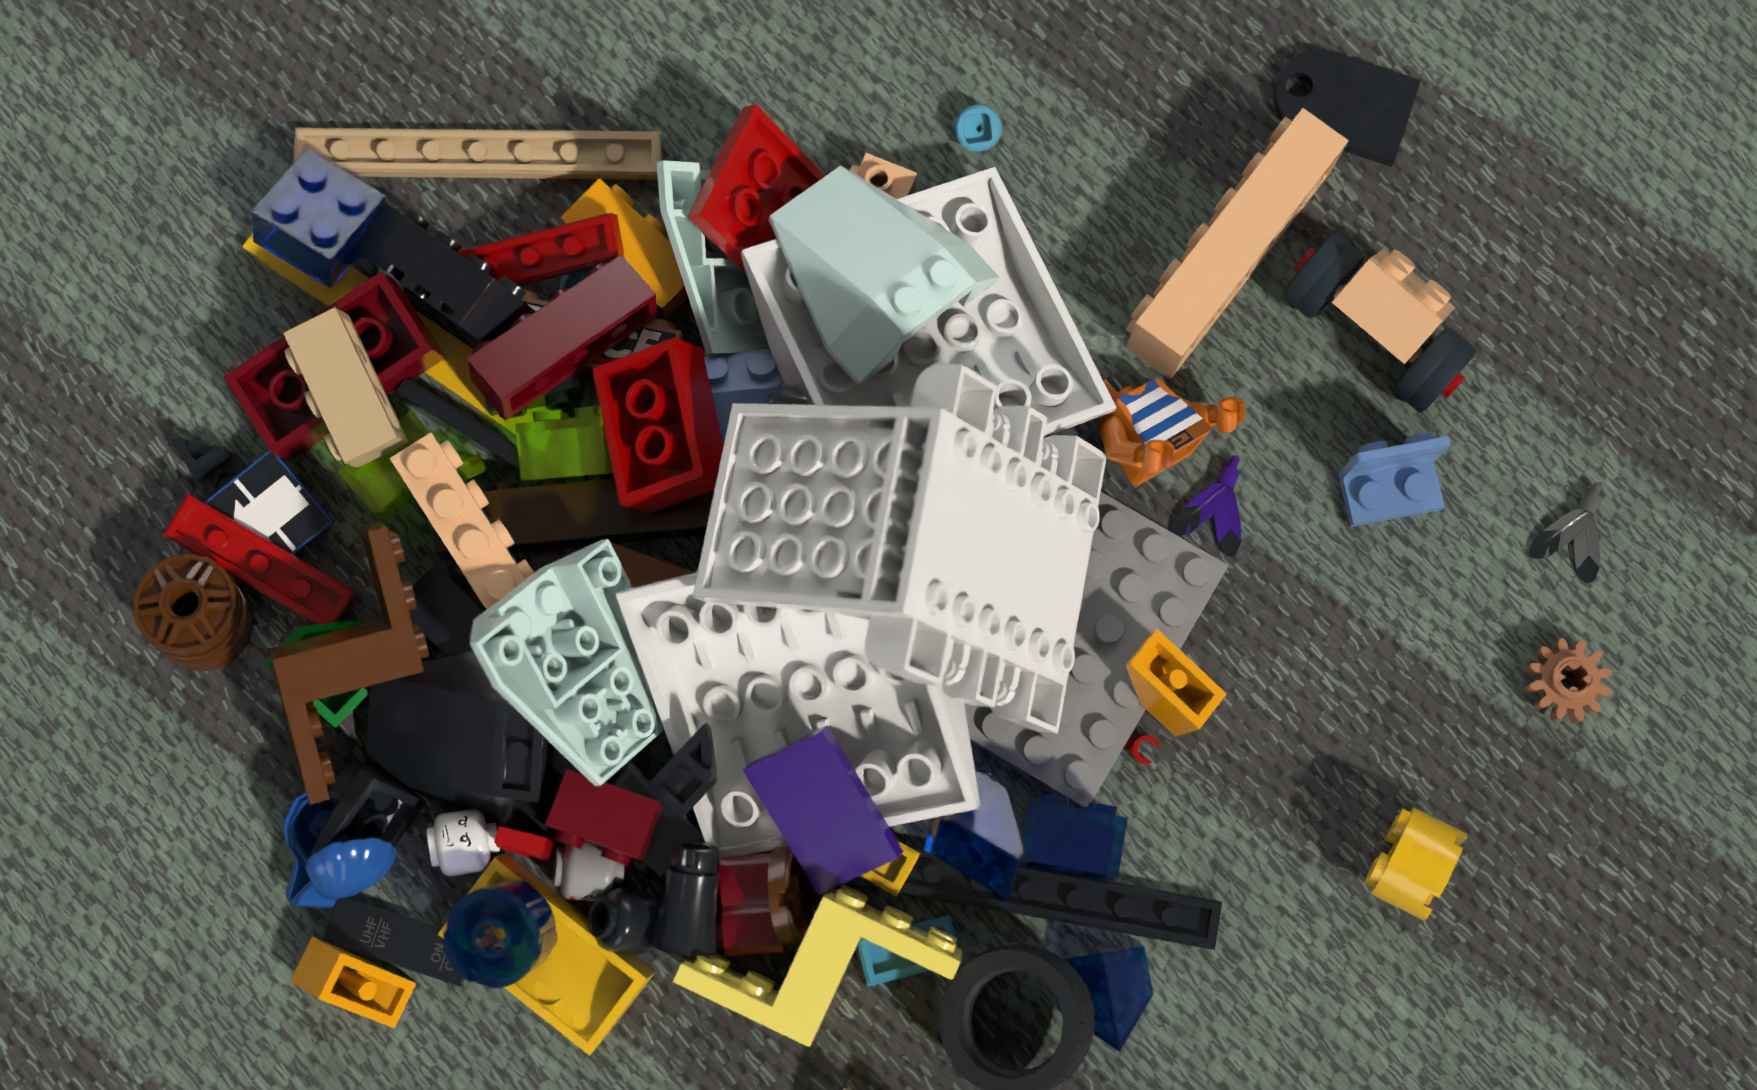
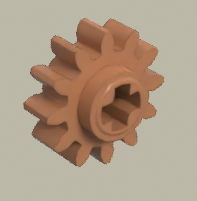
[1524,638,1612,724]

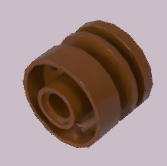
[133,554,254,672]

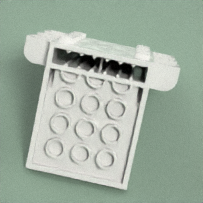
[693,364,1107,734]

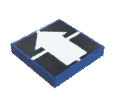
[205,450,335,555]

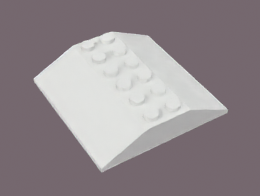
[741,167,1117,437]
[615,572,980,861]

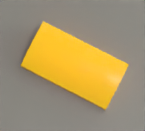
[438,853,656,1056]

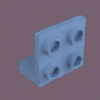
[1338,432,1451,527]

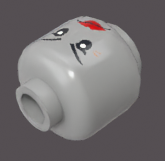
[552,841,625,901]

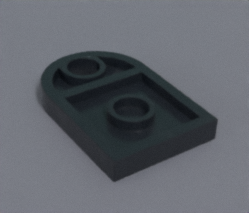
[1273,49,1421,167]

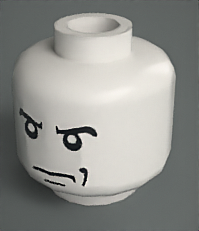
[427,809,500,876]

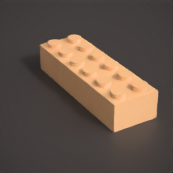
[1125,108,1349,380]

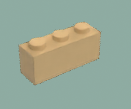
[283,307,409,468]

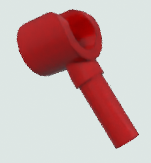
[1124,735,1160,764]

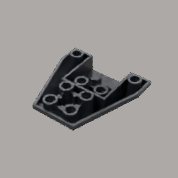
[366,650,555,836]

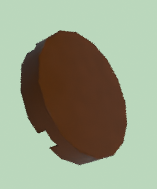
[767,846,811,945]

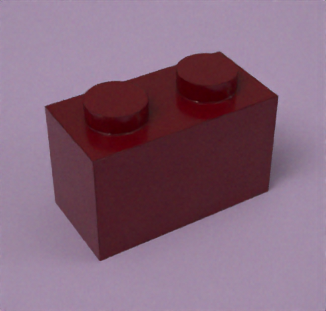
[545,769,663,866]

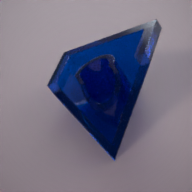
[1055,946,1153,1052]

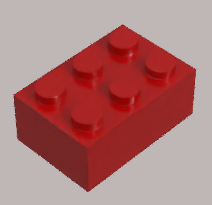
[592,338,724,513]

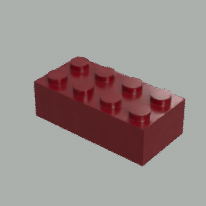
[223,271,446,461]

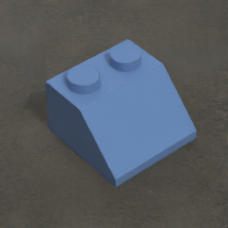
[704,349,785,445]

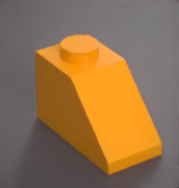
[1125,629,1227,737]
[290,936,417,1028]

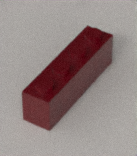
[466,255,657,421]

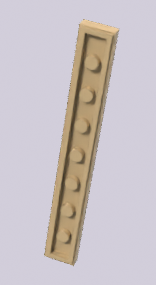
[293,128,662,180]

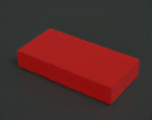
[494,826,558,863]

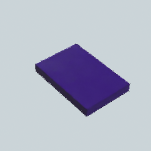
[743,725,903,895]

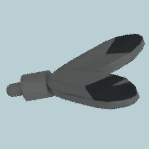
[1529,482,1602,584]

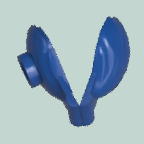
[283,785,396,908]

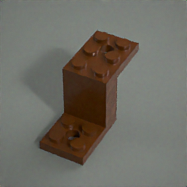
[268,521,429,804]

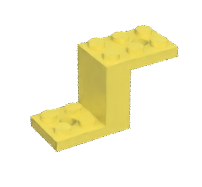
[673,885,963,1047]

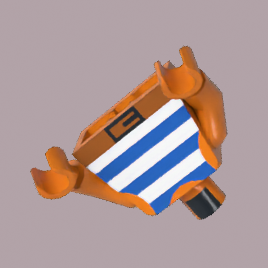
[1096,372,1245,488]

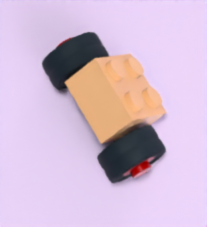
[1282,232,1477,413]

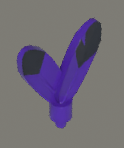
[1171,455,1241,557]

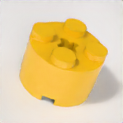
[1364,807,1468,921]

